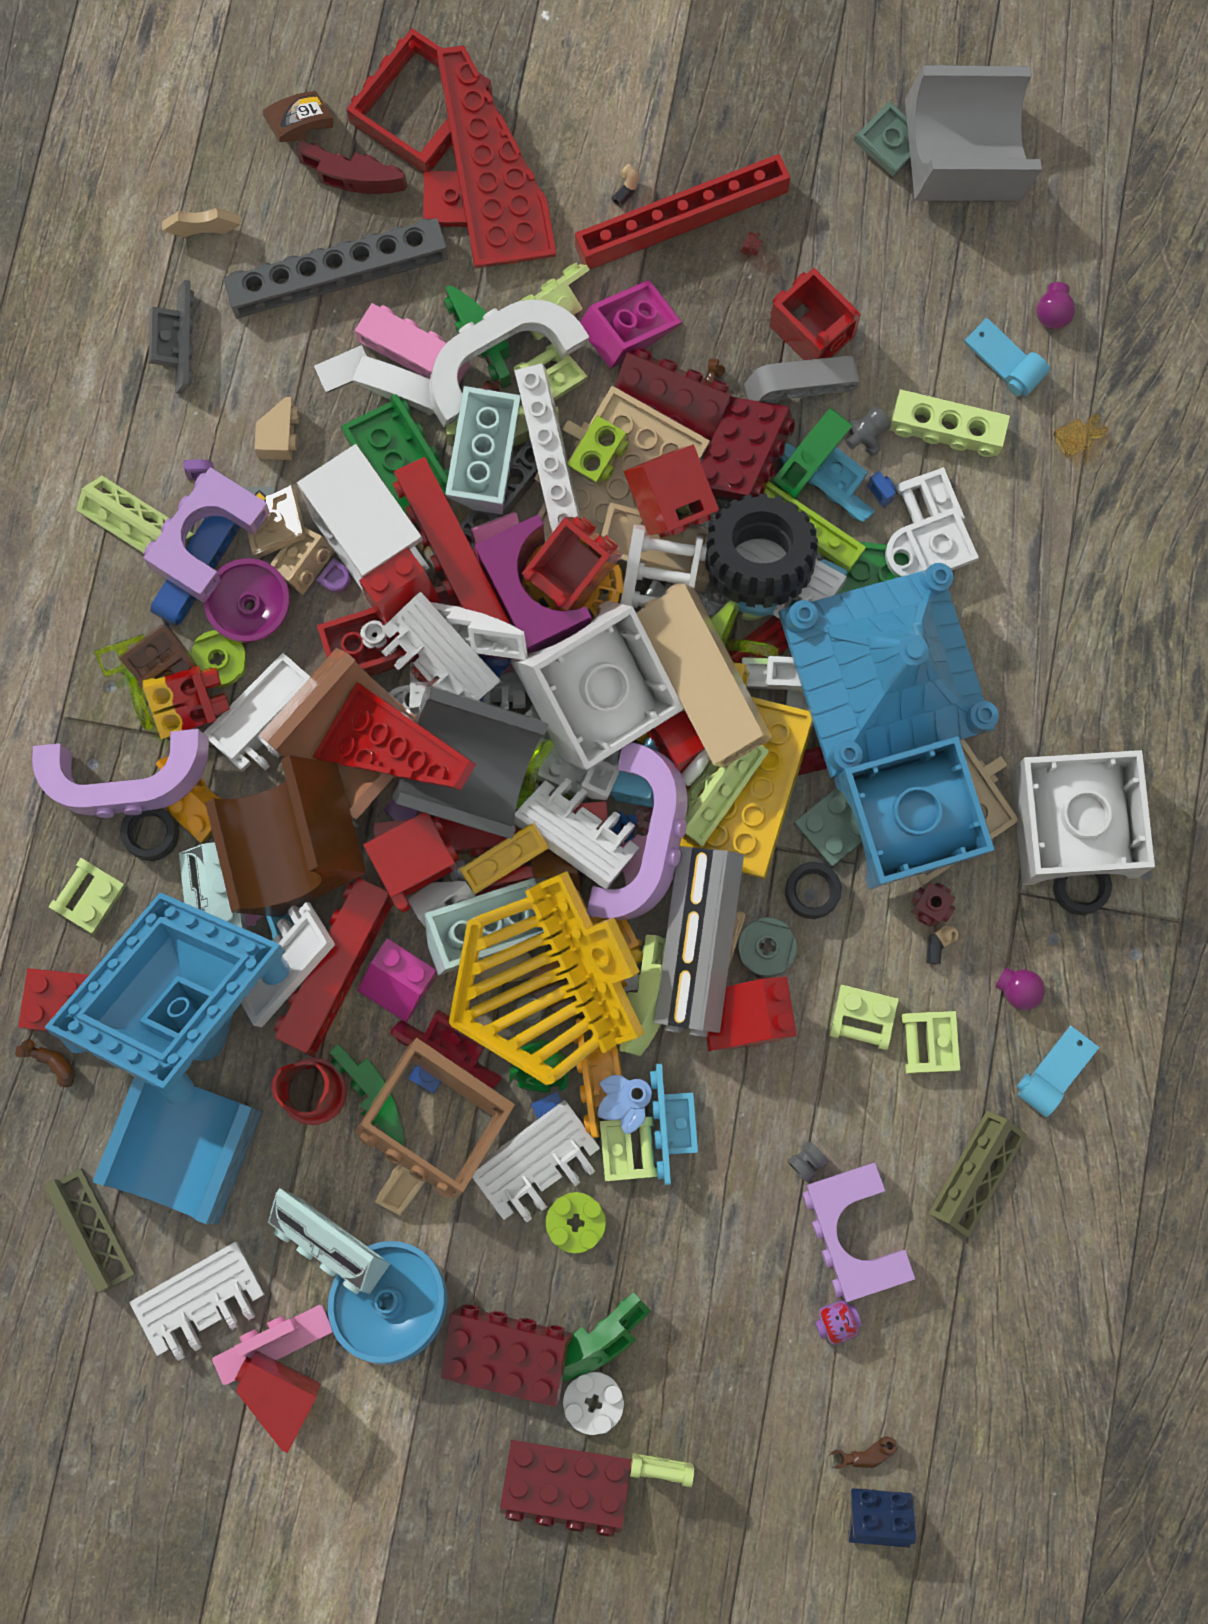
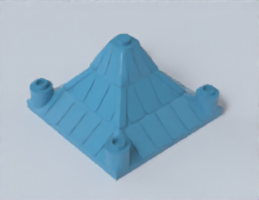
[778,562,999,778]
[44,892,290,1105]

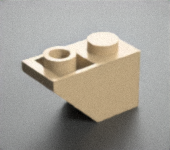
[254,397,300,460]

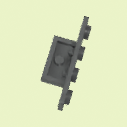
[148,280,194,394]

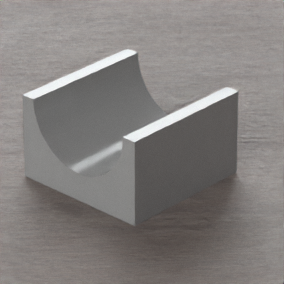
[905,65,1042,201]

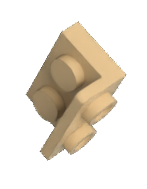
[270,527,335,595]

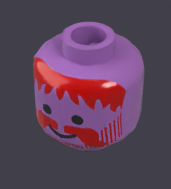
[815,1300,862,1345]

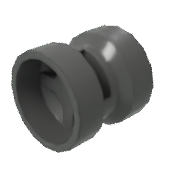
[787,1141,829,1183]

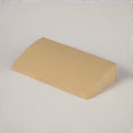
[601,502,709,592]

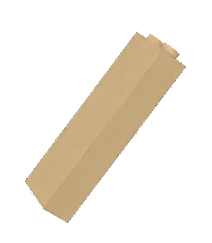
[636,583,772,768]

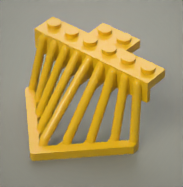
[449,871,645,1085]

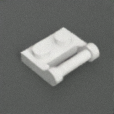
[896,467,965,523]

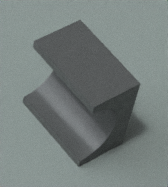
[391,684,549,839]

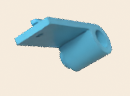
[964,317,1050,396]
[1016,1025,1100,1118]

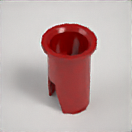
[271,1057,347,1125]

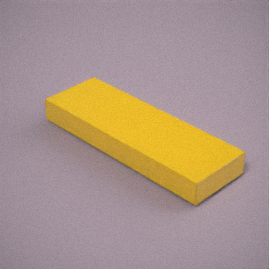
[459,822,550,894]

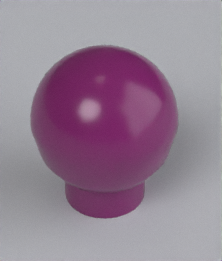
[1036,282,1075,329]
[995,967,1045,1010]

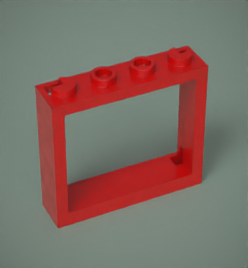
[346,28,492,173]

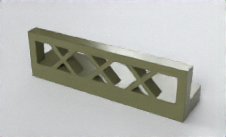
[928,1110,1027,1238]
[43,1168,136,1293]

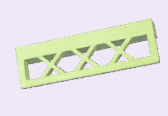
[76,476,194,553]
[685,745,769,847]

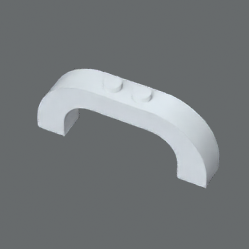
[429,299,589,427]

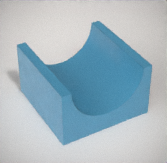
[834,736,995,890]
[92,1077,263,1224]

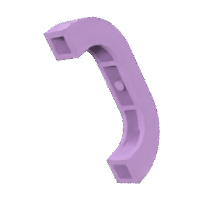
[32,729,209,818]
[587,742,688,920]

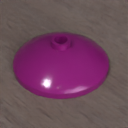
[204,558,290,643]

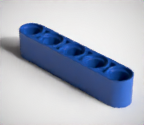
[150,516,241,626]

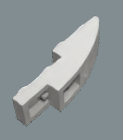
[742,656,803,692]

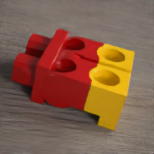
[143,666,230,739]

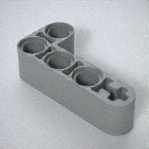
[744,356,861,404]

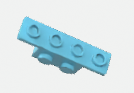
[781,443,875,522]
[650,1064,698,1185]

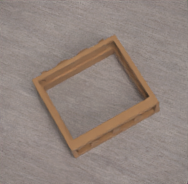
[354,1038,515,1199]

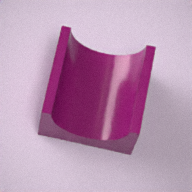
[475,514,591,654]

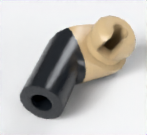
[611,164,640,207]
[926,926,959,965]

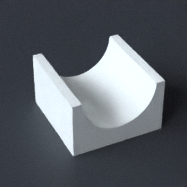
[297,444,431,593]
[509,601,684,770]
[1011,750,1155,885]

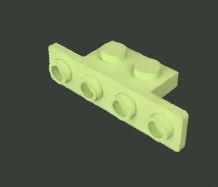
[520,263,590,340]

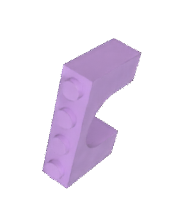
[143,467,270,603]
[802,1162,915,1302]

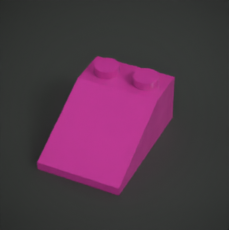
[580,280,682,369]

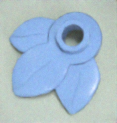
[597,1075,652,1134]

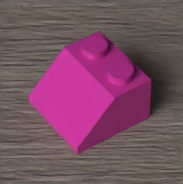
[358,938,438,1023]

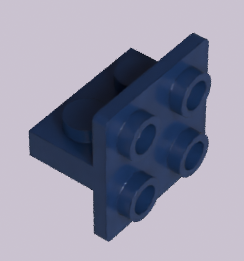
[848,1488,916,1548]

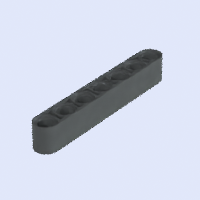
[435,426,563,581]

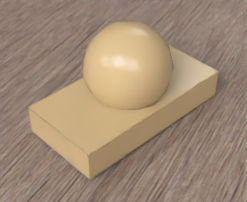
[375,1164,425,1216]

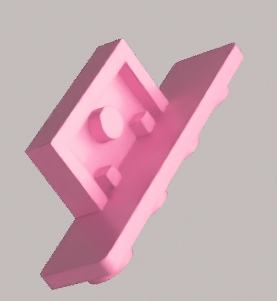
[212,1305,333,1385]

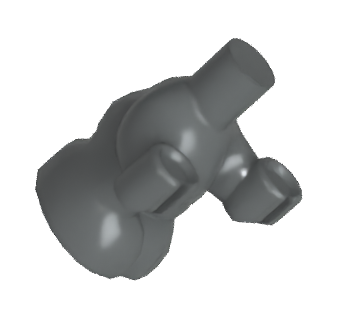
[846,406,891,456]

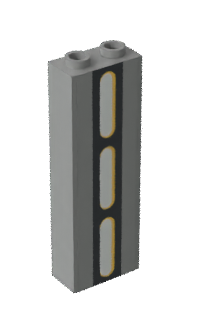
[654,846,744,1037]

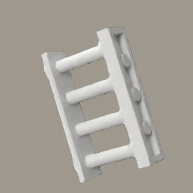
[620,524,707,609]

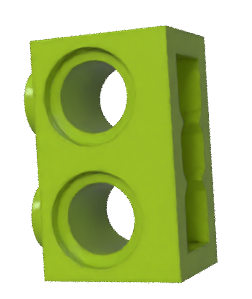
[567,415,629,486]

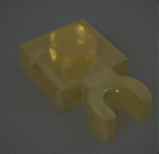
[1053,414,1108,458]

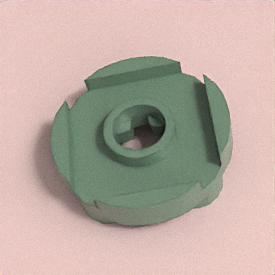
[738,917,797,977]

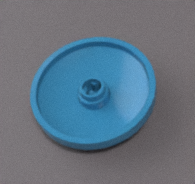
[328,1241,448,1365]

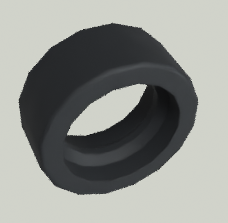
[120,808,179,861]
[785,862,842,919]
[1053,874,1112,916]

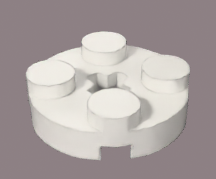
[563,1371,624,1435]

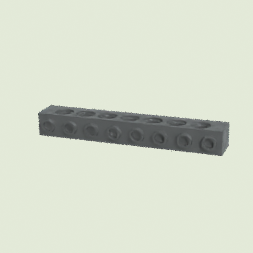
[223,218,448,319]

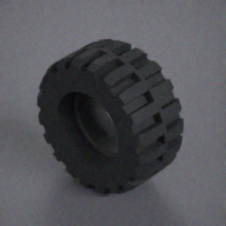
[705,494,818,608]

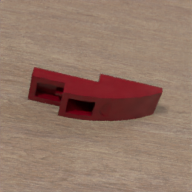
[296,141,407,194]

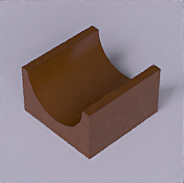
[205,755,366,917]

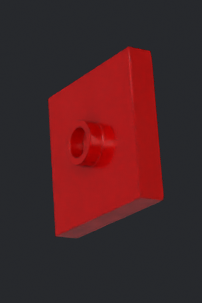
[423,171,467,227]

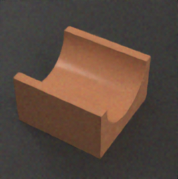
[259,648,416,820]

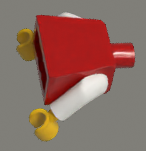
[636,709,710,790]

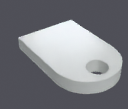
[885,507,979,578]

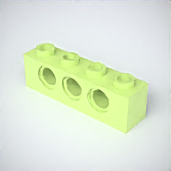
[889,389,1010,457]

